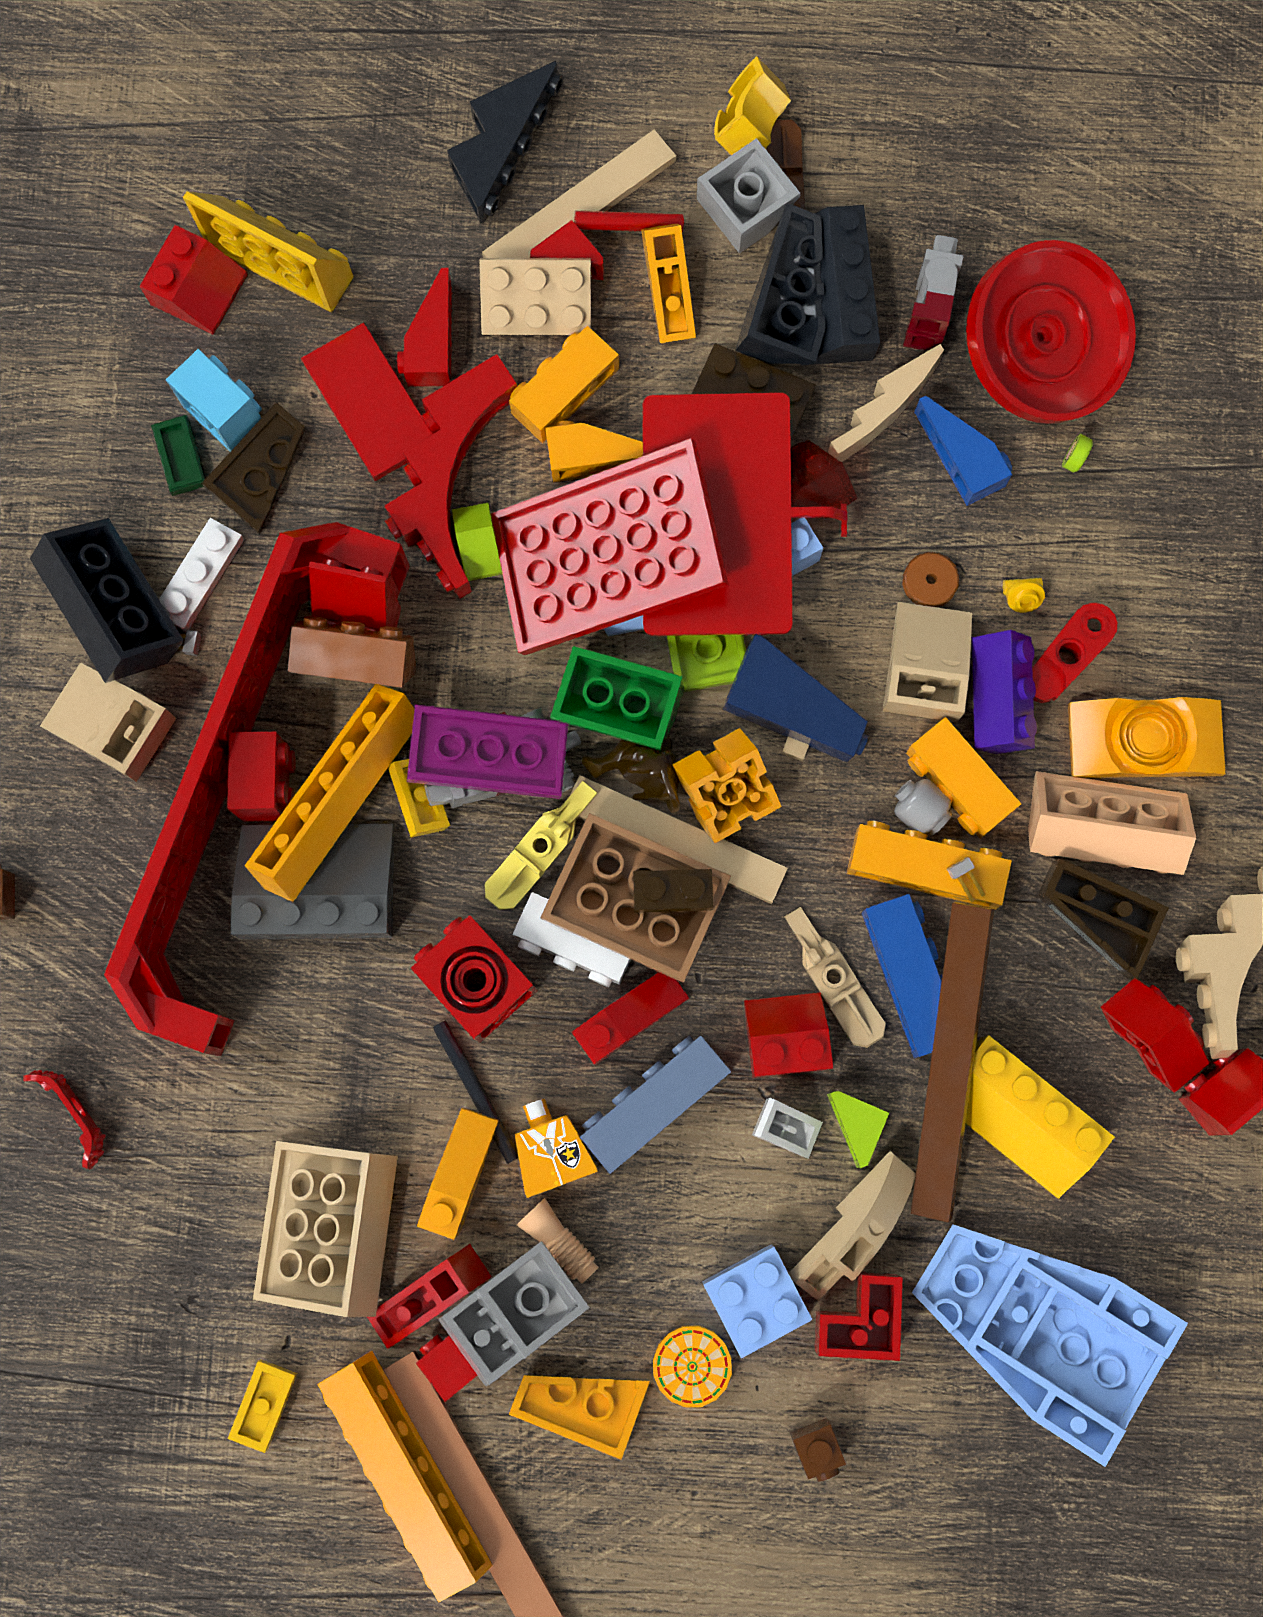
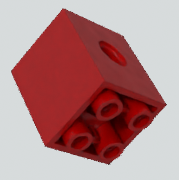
[411,915,537,1043]

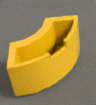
[714,56,791,155]

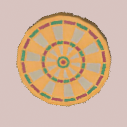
[653,1325,732,1408]

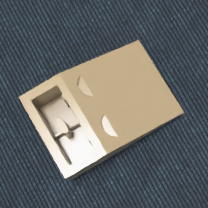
[883,602,972,722]
[40,663,176,782]

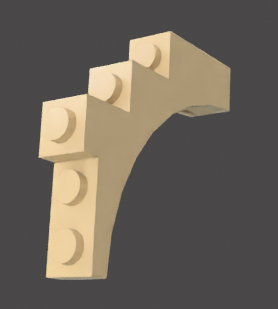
[1176,865,1263,1059]

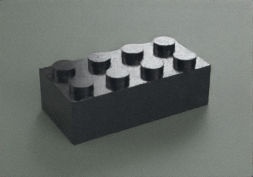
[30,518,184,683]

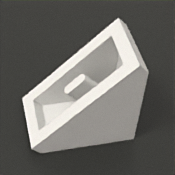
[752,1098,823,1159]

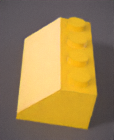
[965,1035,1115,1199]

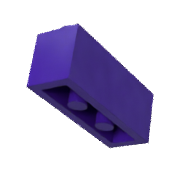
[972,630,1037,754]

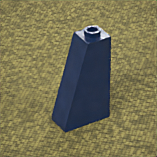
[722,635,869,762]

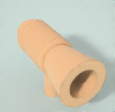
[517,1198,599,1284]

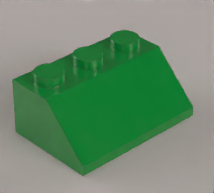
[550,646,685,750]

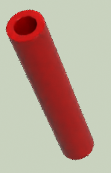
[574,210,684,232]

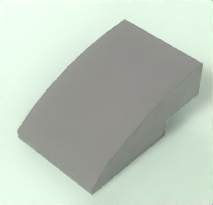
[438,1241,589,1386]

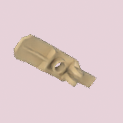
[784,907,886,1048]

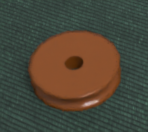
[902,552,959,608]

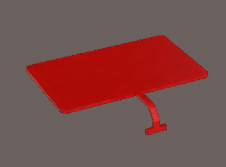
[643,393,848,636]

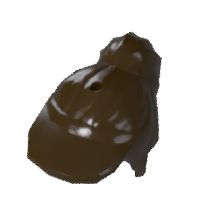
[582,734,680,813]

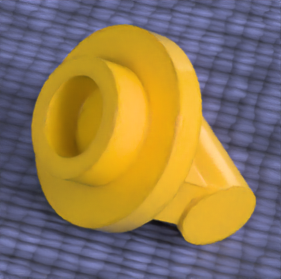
[1003,578,1045,613]

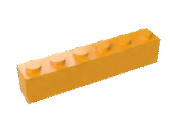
[244,684,415,902]
[317,1351,493,1603]

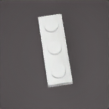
[159,518,245,633]

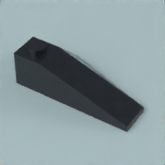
[735,203,826,364]

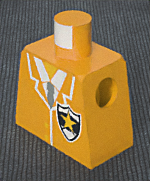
[515,1098,598,1198]

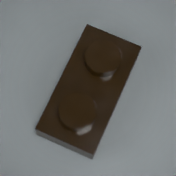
[633,869,714,913]

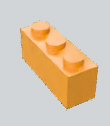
[509,326,619,443]
[906,717,1021,839]

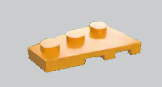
[509,1375,650,1460]

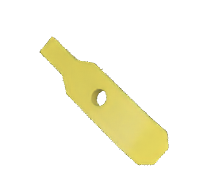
[485,781,598,910]

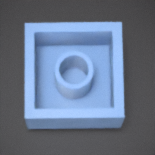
[702,1244,812,1358]

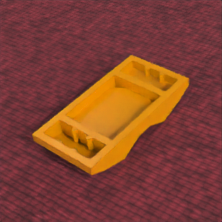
[1068,697,1226,778]

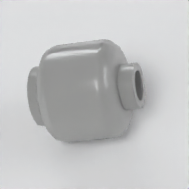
[894,779,952,836]

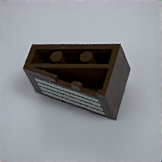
[1037,859,1169,979]

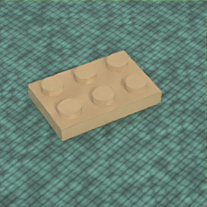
[480,258,591,335]

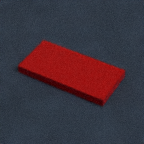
[301,322,432,481]

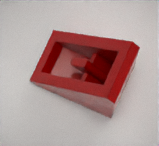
[530,220,604,280]

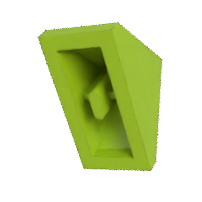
[452,503,502,581]
[827,1091,889,1168]

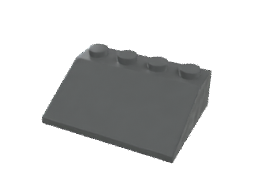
[231,824,394,939]

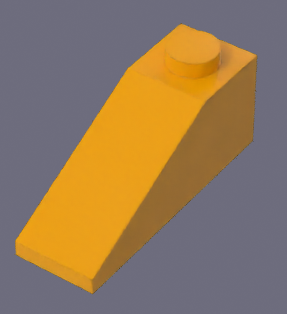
[641,224,696,343]
[545,421,643,482]
[417,1107,499,1240]

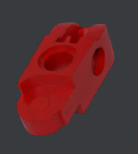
[1032,603,1118,703]

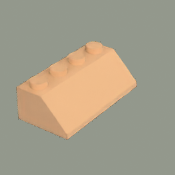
[1028,771,1196,875]

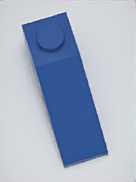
[914,396,1012,506]

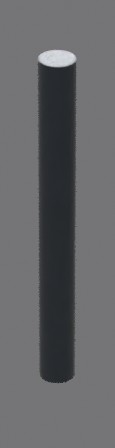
[433,1020,519,1164]

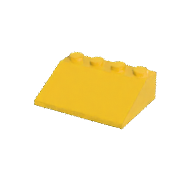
[183,191,353,313]

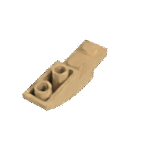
[788,1151,916,1301]

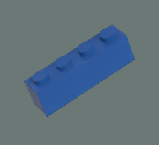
[861,894,943,1059]

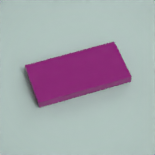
[407,704,568,799]

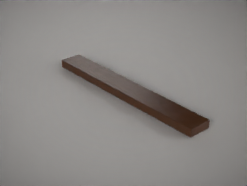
[911,902,995,1223]

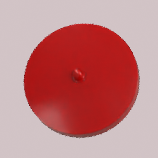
[966,240,1136,424]

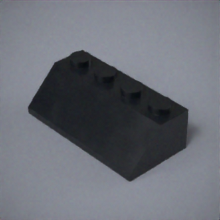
[801,205,880,365]

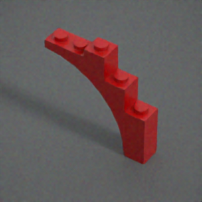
[384,354,517,599]

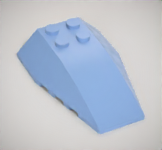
[912,1225,1188,1467]

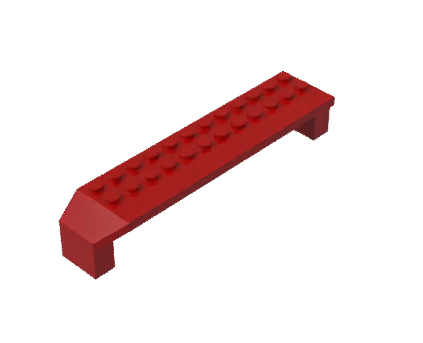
[104,522,410,1056]

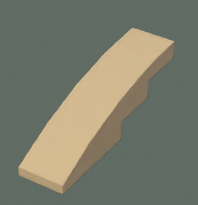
[827,344,944,466]

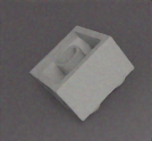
[697,138,800,254]

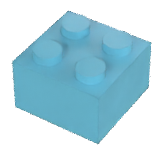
[166,349,262,452]

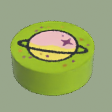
[1062,433,1093,473]

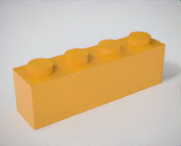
[846,821,1012,910]

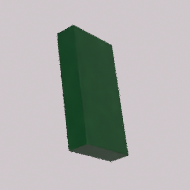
[151,415,206,496]

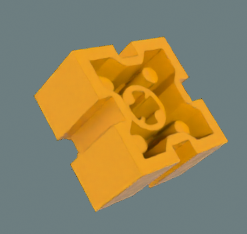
[672,728,782,843]

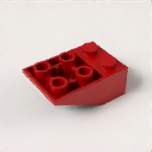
[309,559,401,631]

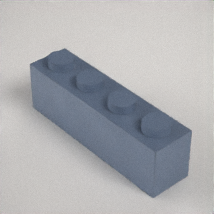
[580,1035,731,1174]

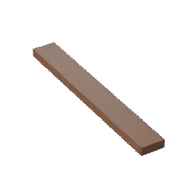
[383,1350,565,1617]

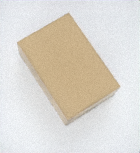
[782,737,809,761]

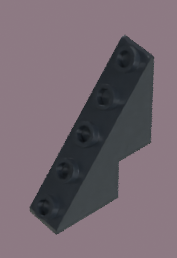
[447,61,564,224]

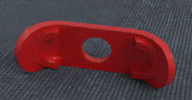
[23,1070,106,1170]

